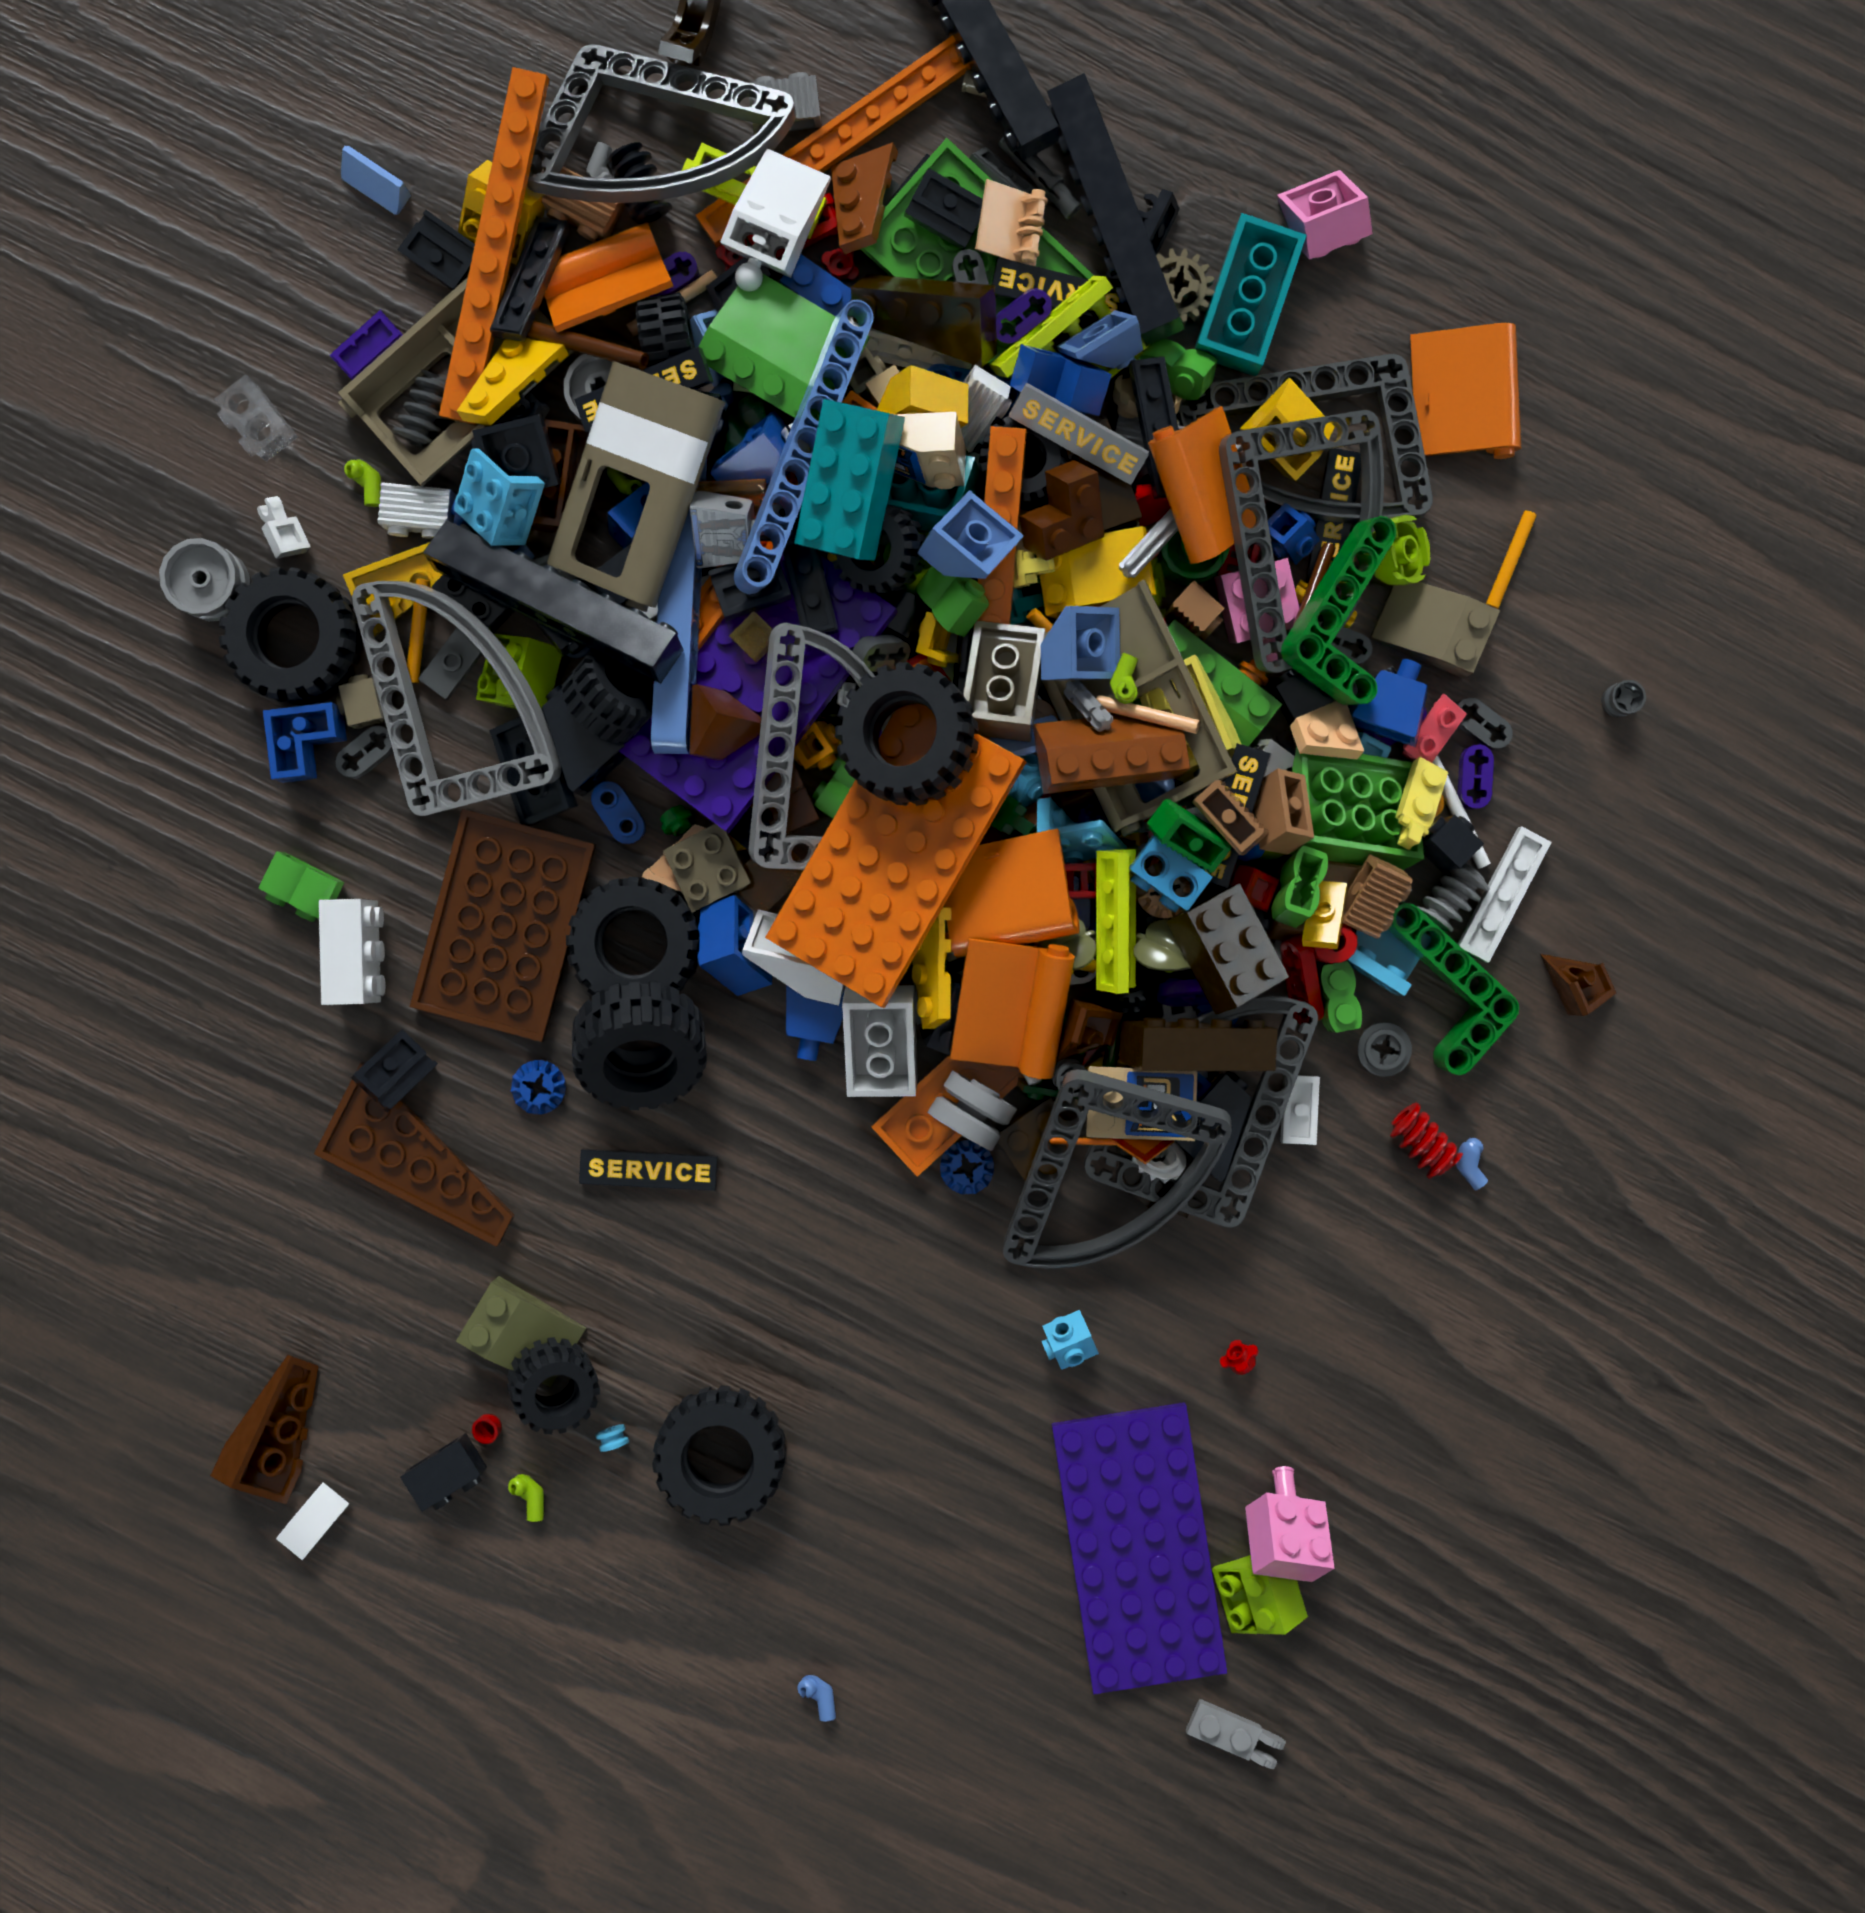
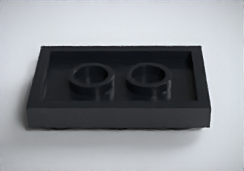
[489,708,578,826]

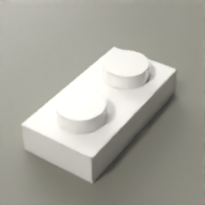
[1280,1074,1320,1145]

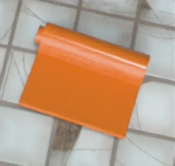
[544,222,674,333]
[1410,323,1522,459]
[1148,406,1256,564]
[944,828,1080,958]
[950,938,1075,1079]

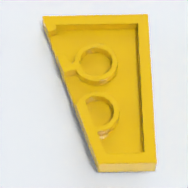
[457,338,569,426]
[343,542,442,637]
[912,907,951,1029]

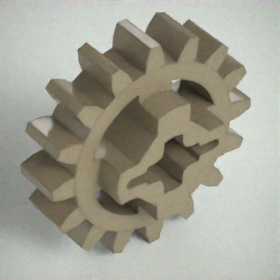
[1156,248,1214,326]

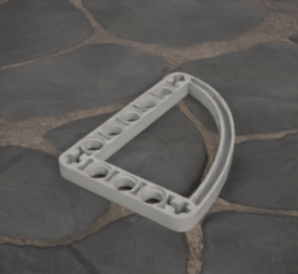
[352,581,562,816]
[749,623,895,870]

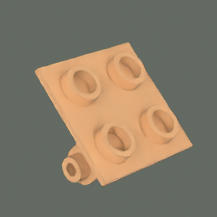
[975,179,1048,266]

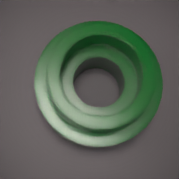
[660,805,694,836]

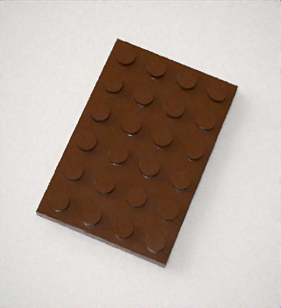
[409,809,596,1042]

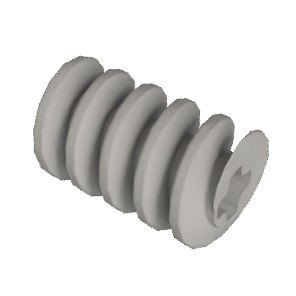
[1417,862,1490,932]

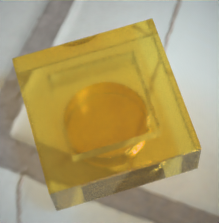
[729,611,773,663]

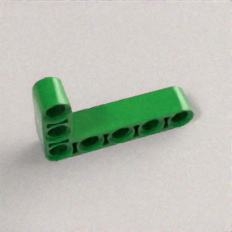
[1281,516,1396,705]
[1388,902,1520,1075]

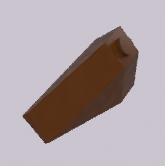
[210,1355,318,1504]

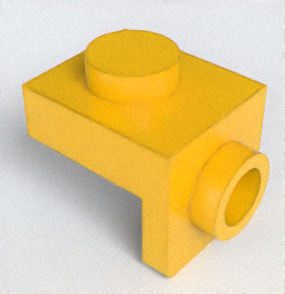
[915,611,959,667]

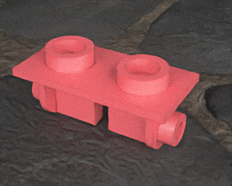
[1402,693,1467,763]

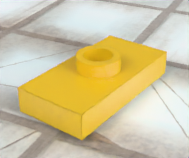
[1302,881,1348,949]

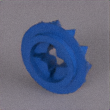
[510,1060,566,1115]
[940,1140,994,1195]

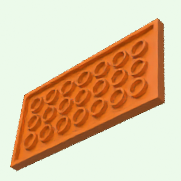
[765,704,1027,1008]

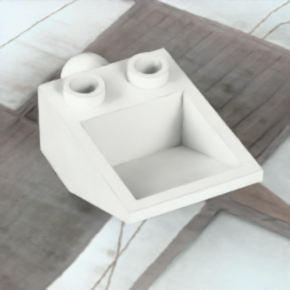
[720,149,831,292]
[742,909,845,1006]

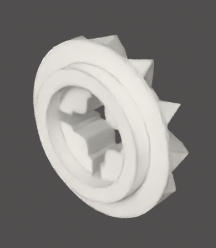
[1132,1141,1186,1184]

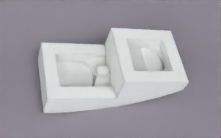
[276,1482,349,1560]

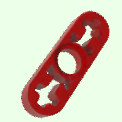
[1280,934,1324,1024]

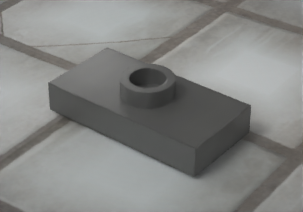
[969,147,1036,194]
[418,628,483,700]

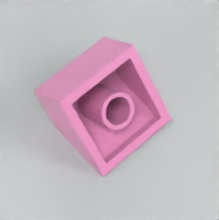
[1277,170,1373,260]

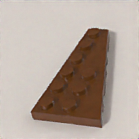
[314,1062,515,1247]

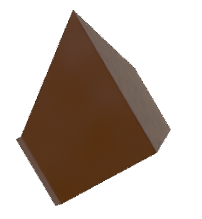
[690,684,762,761]
[1540,954,1617,1016]
[1056,998,1123,1062]

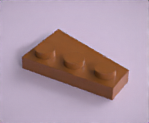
[831,142,898,254]

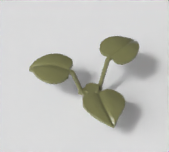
[1037,837,1191,971]

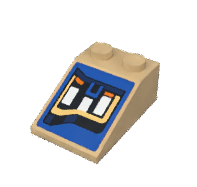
[894,412,966,489]
[1086,1066,1198,1141]

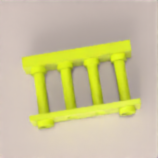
[989,276,1150,378]

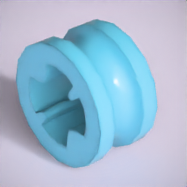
[595,1424,629,1452]

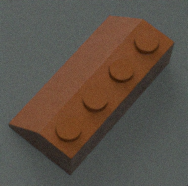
[1033,709,1190,794]

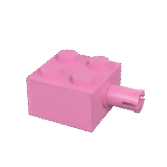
[1214,558,1299,662]
[1245,1466,1335,1582]

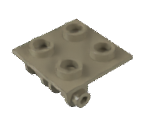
[663,824,751,913]

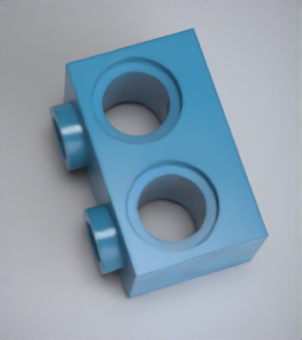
[1129,835,1212,913]

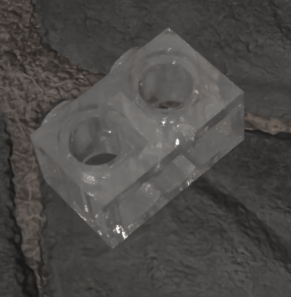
[213,374,298,462]

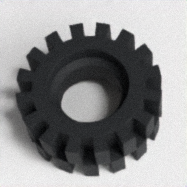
[1095,962,1158,1021]

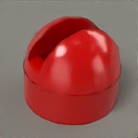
[472,1414,502,1444]

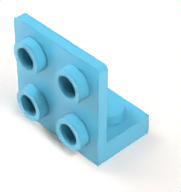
[454,448,545,546]
[1037,797,1127,863]
[1346,915,1431,996]

